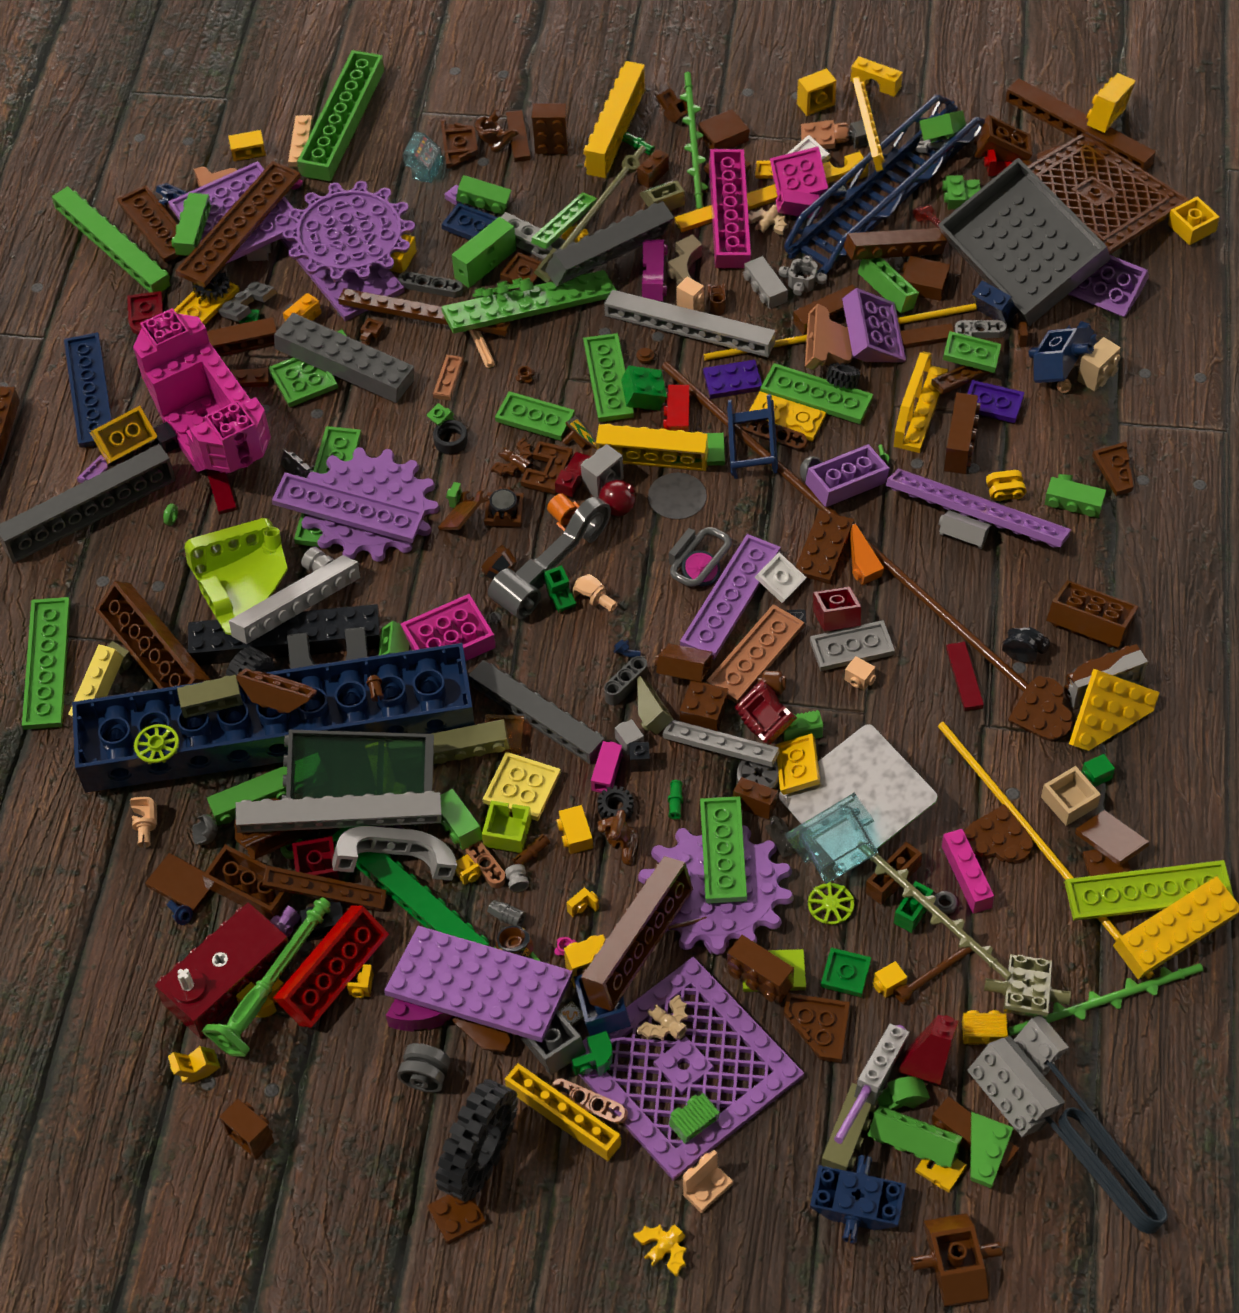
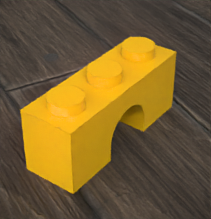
[851,57,903,97]
[823,151,869,189]

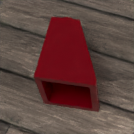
[899,1015,959,1084]

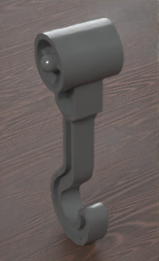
[488,496,611,620]

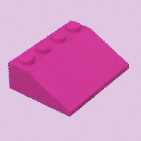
[401,594,496,661]

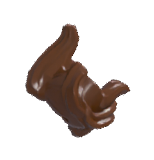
[475,109,519,152]
[598,810,638,865]

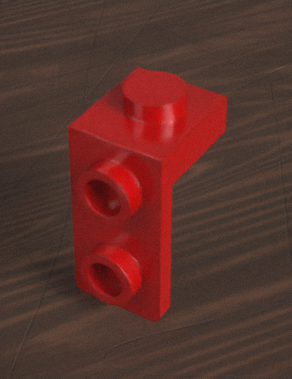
[984,149,1014,176]

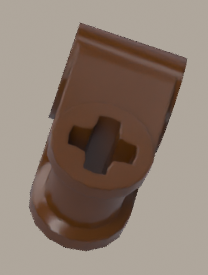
[708,283,726,315]

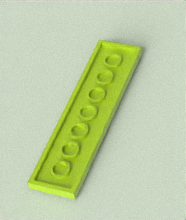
[1064,860,1234,921]

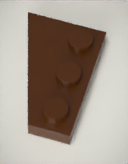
[1092,442,1134,496]

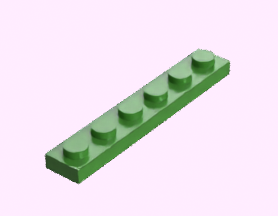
[531,192,597,249]

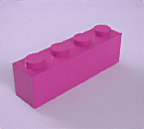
[942,829,994,914]

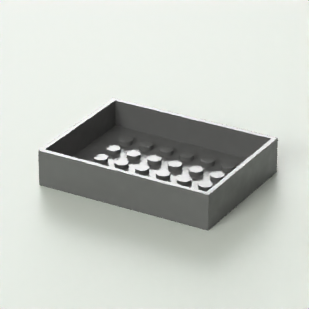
[938,158,1111,326]

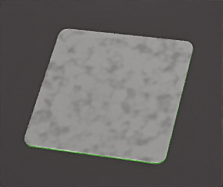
[779,724,938,871]

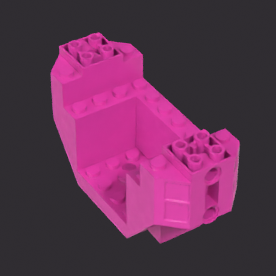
[133,308,271,474]

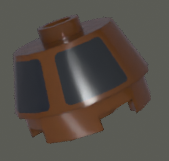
[481,545,517,579]

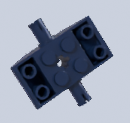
[1029,328,1094,383]
[810,1155,906,1243]

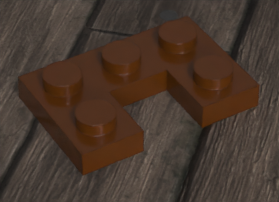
[521,441,573,494]

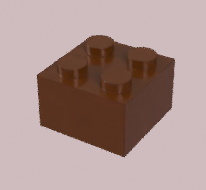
[680,680,728,731]
[219,1098,274,1160]

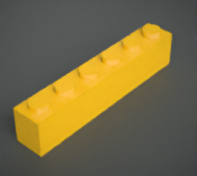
[505,1063,621,1161]

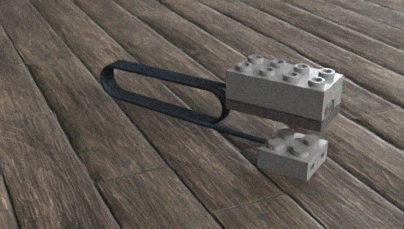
[967,1016,1168,1234]

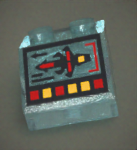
[403,131,444,183]

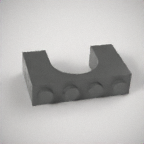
[287,627,368,669]

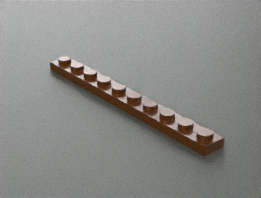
[338,288,510,336]

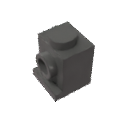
[849,120,869,149]

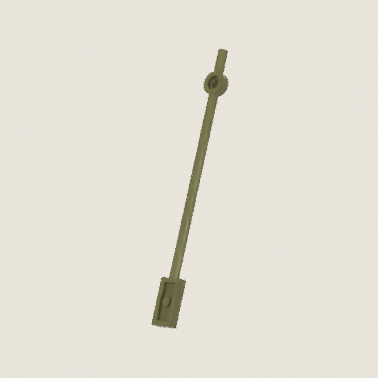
[534,146,646,283]

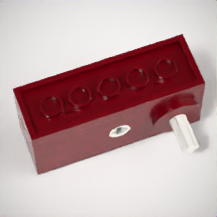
[155,903,289,1039]

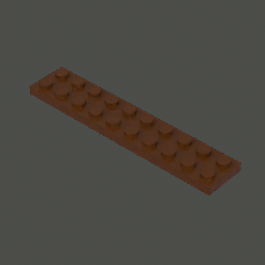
[175,161,301,287]

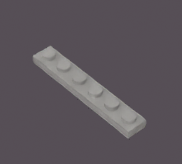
[663,720,780,767]

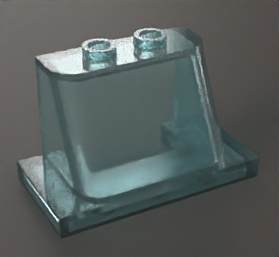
[785,792,879,884]

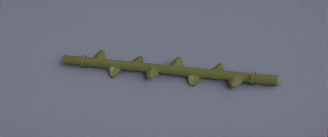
[857,840,1013,981]

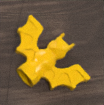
[633,1224,687,1277]

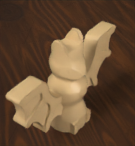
[748,204,787,235]
[637,995,688,1041]

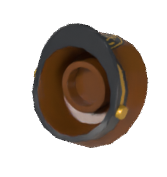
[496,926,533,958]

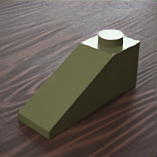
[637,676,674,735]

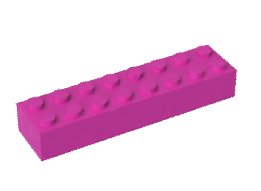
[709,149,751,268]

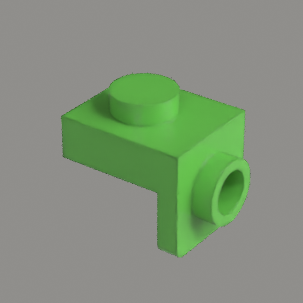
[427,403,454,426]

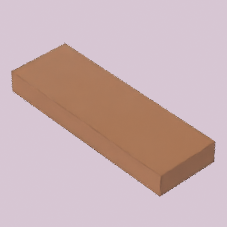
[433,355,464,401]

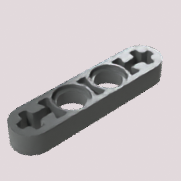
[398,272,463,298]

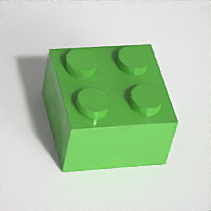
[919,110,966,142]

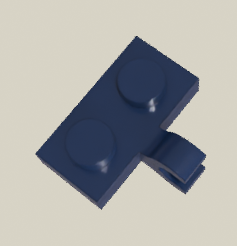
[156,183,188,205]

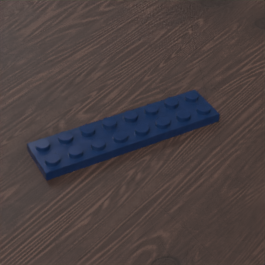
[64,332,112,448]

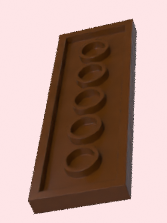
[117,185,181,263]

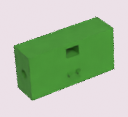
[452,216,517,288]

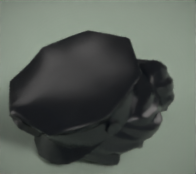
[1002,627,1050,663]

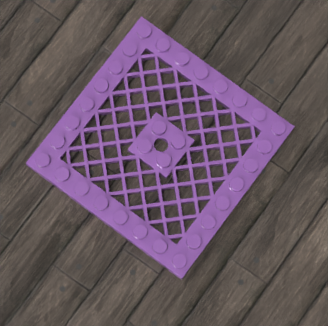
[569,957,804,1181]

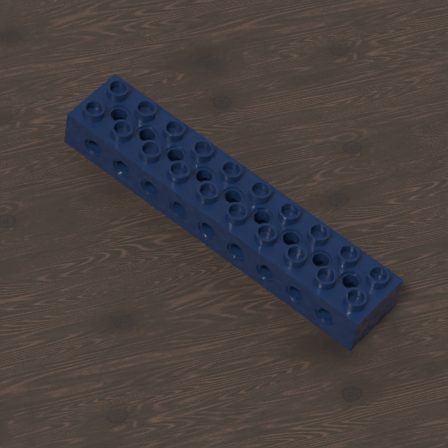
[72,643,475,793]

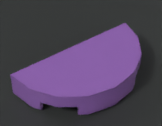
[77,455,108,483]

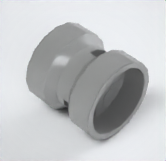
[505,864,529,892]

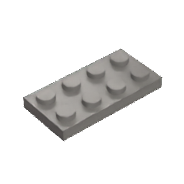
[810,620,895,671]

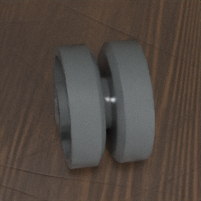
[397,1043,451,1093]

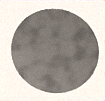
[648,473,706,519]

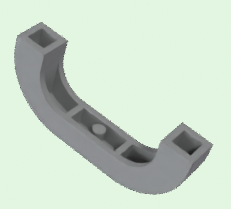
[332,826,457,880]

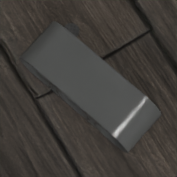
[604,656,648,705]

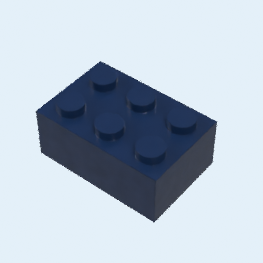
[574,974,631,1036]

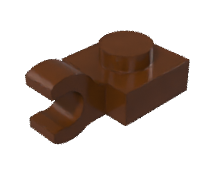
[360,318,384,346]

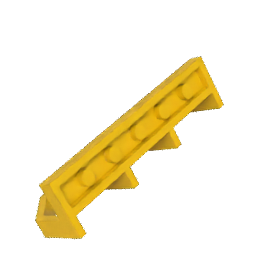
[893,352,948,453]

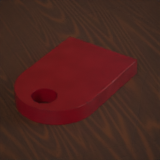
[127,291,163,335]

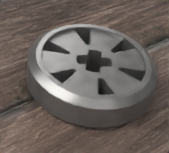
[737,760,779,789]

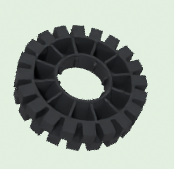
[436,1079,518,1202]

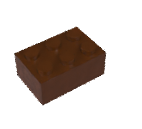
[532,103,568,154]
[727,935,794,1004]

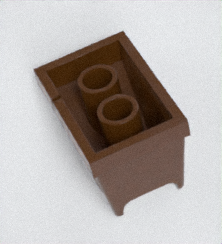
[974,115,1032,161]

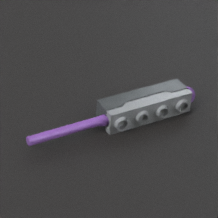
[834,1024,909,1144]

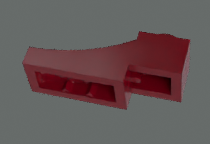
[555,452,591,497]

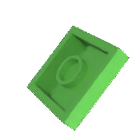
[942,175,980,210]

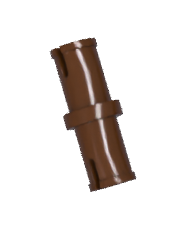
[512,834,550,866]

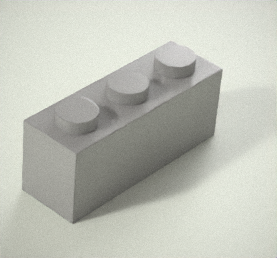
[743,256,788,309]

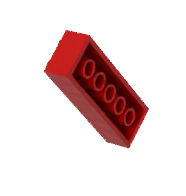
[273,905,389,1027]

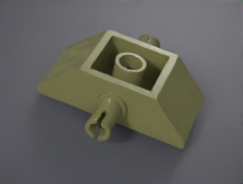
[984,954,1071,1019]

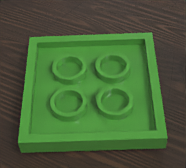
[268,357,338,408]

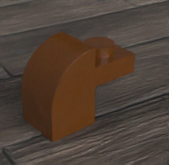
[656,87,688,122]

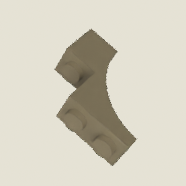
[667,234,702,285]

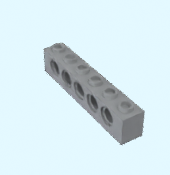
[501,212,566,260]

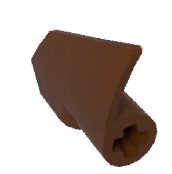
[453,1017,511,1052]

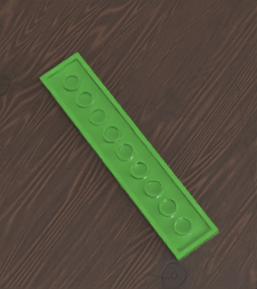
[442,270,616,334]

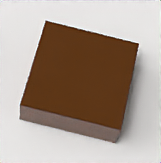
[1018,322,1028,347]

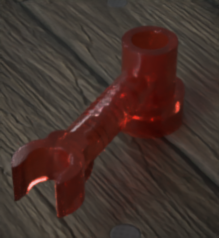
[913,204,941,229]

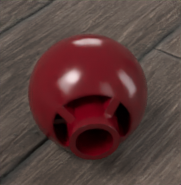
[599,480,636,517]

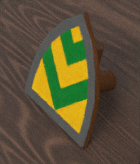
[562,416,597,450]

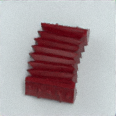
[735,680,797,745]

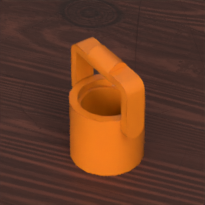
[547,493,580,531]

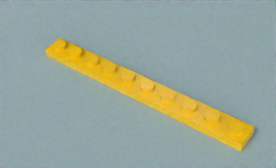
[852,76,885,172]

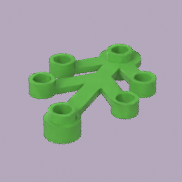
[472,278,534,299]

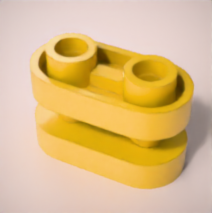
[986,470,1027,501]

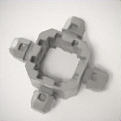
[779,255,827,295]

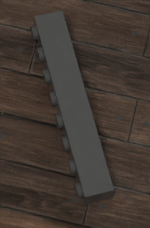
[469,660,604,764]

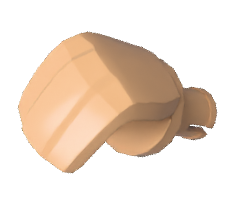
[572,574,618,612]
[130,797,157,847]

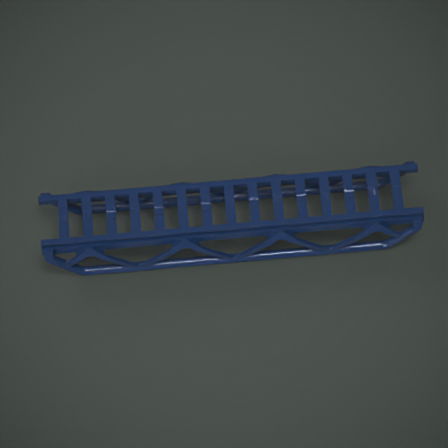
[784,95,985,274]

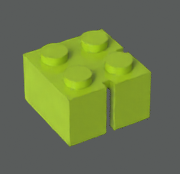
[482,800,532,853]

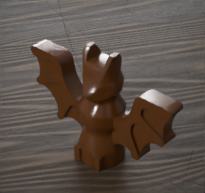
[491,438,533,477]

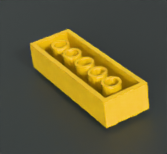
[596,424,709,471]
[1113,876,1239,979]

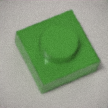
[446,482,462,508]

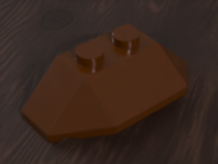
[236,668,317,713]

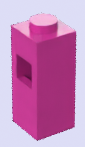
[776,189,822,219]
[591,741,623,793]

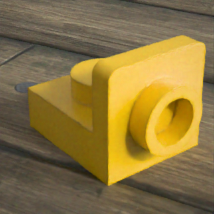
[455,854,481,885]
[566,887,599,917]
[347,964,374,998]

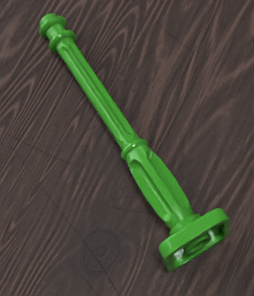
[202,898,331,1056]

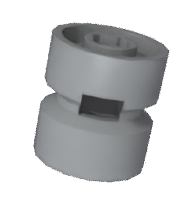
[301,547,334,572]

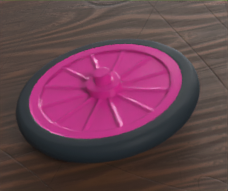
[682,550,721,586]

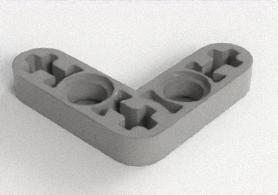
[954,320,1006,338]

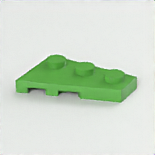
[970,1112,1013,1188]

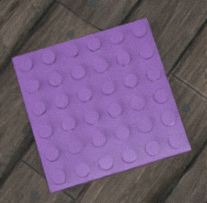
[168,161,297,264]

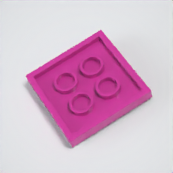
[770,146,828,196]

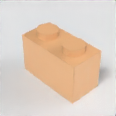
[677,277,705,312]

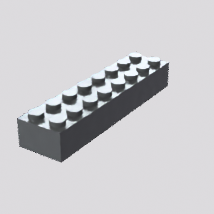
[545,201,674,287]
[274,313,414,403]

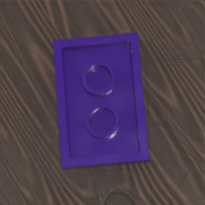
[703,360,762,399]
[967,380,1025,423]

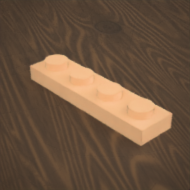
[288,115,313,167]

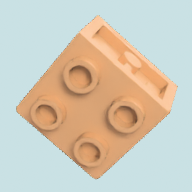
[683,1150,733,1213]

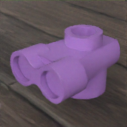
[270,906,301,937]

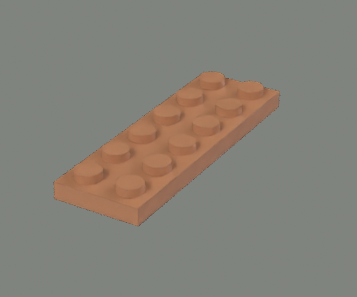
[706,604,804,704]

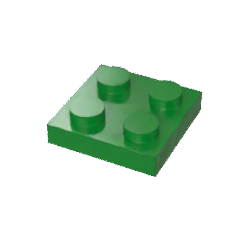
[821,947,871,997]

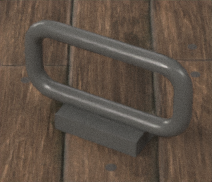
[668,527,732,587]

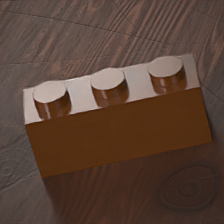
[866,842,922,905]

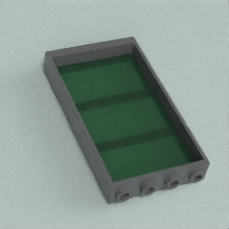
[282,730,434,800]

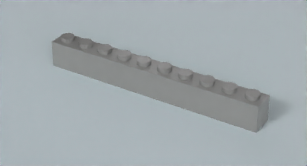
[604,290,775,357]
[236,791,441,833]

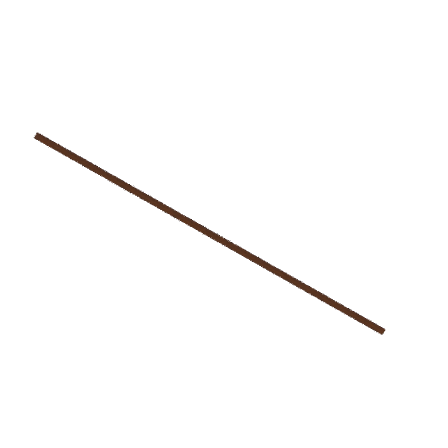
[662,362,1028,692]

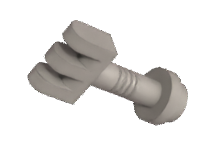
[915,136,954,153]

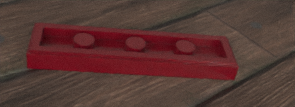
[206,469,237,515]
[946,642,984,711]

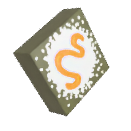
[559,1001,584,1027]

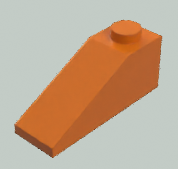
[850,524,884,585]

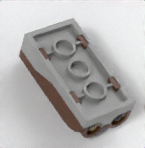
[1064,644,1148,709]

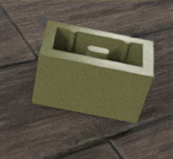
[640,180,685,211]

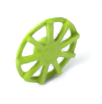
[134,724,179,764]
[808,882,854,924]

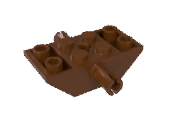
[911,1213,1002,1307]

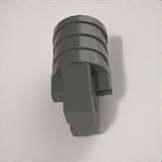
[487,900,526,927]

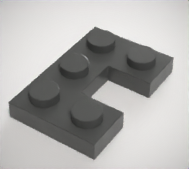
[218,282,277,322]

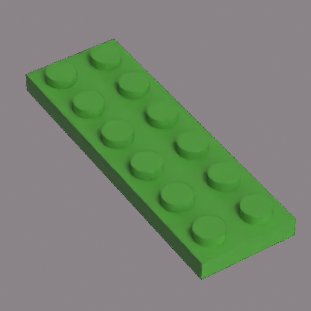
[583,333,634,422]
[760,363,873,424]
[700,796,747,903]

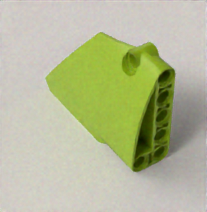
[185,518,288,635]

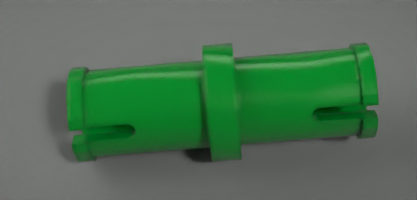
[622,132,655,156]
[668,780,684,820]

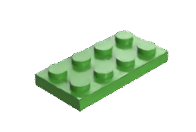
[495,391,575,440]

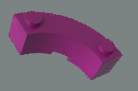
[642,240,668,301]
[386,998,456,1032]

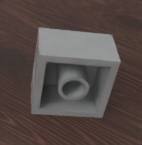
[581,444,624,497]

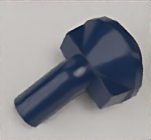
[613,639,641,658]
[167,900,193,925]

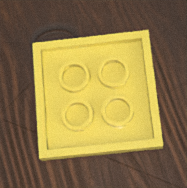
[483,752,561,821]

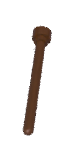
[893,947,973,1004]

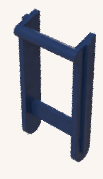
[727,394,778,479]

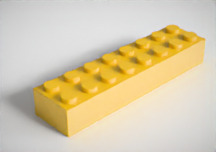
[584,61,645,178]

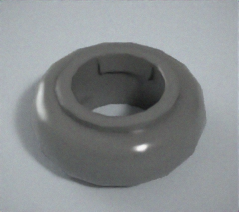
[934,891,958,915]

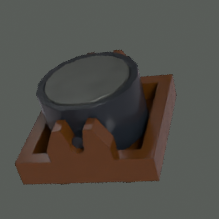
[484,486,524,527]

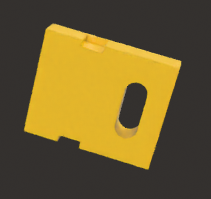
[915,1159,966,1193]

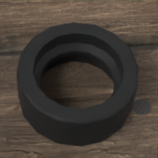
[433,420,468,454]

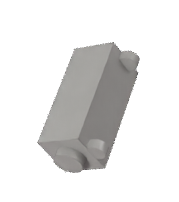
[938,510,991,549]

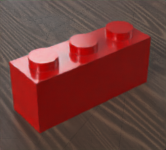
[663,385,690,432]

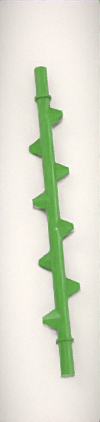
[680,72,708,209]
[1007,963,1203,1036]

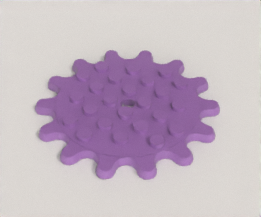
[283,181,415,282]
[301,447,440,562]
[638,825,794,955]

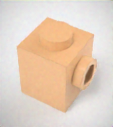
[844,656,876,691]

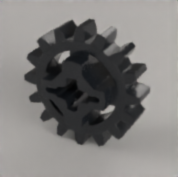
[192,270,230,302]

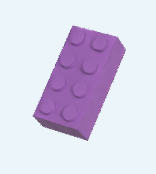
[805,444,889,507]

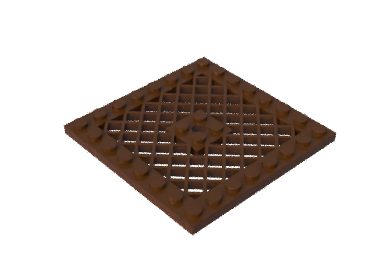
[1027,133,1189,254]

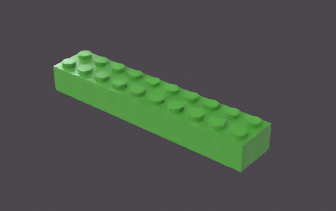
[297,50,384,182]

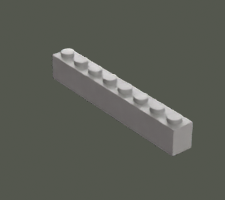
[229,555,360,644]

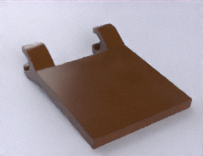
[438,490,490,530]

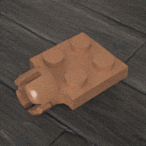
[801,120,850,149]

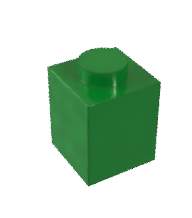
[1082,754,1115,787]

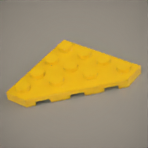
[1069,669,1160,751]

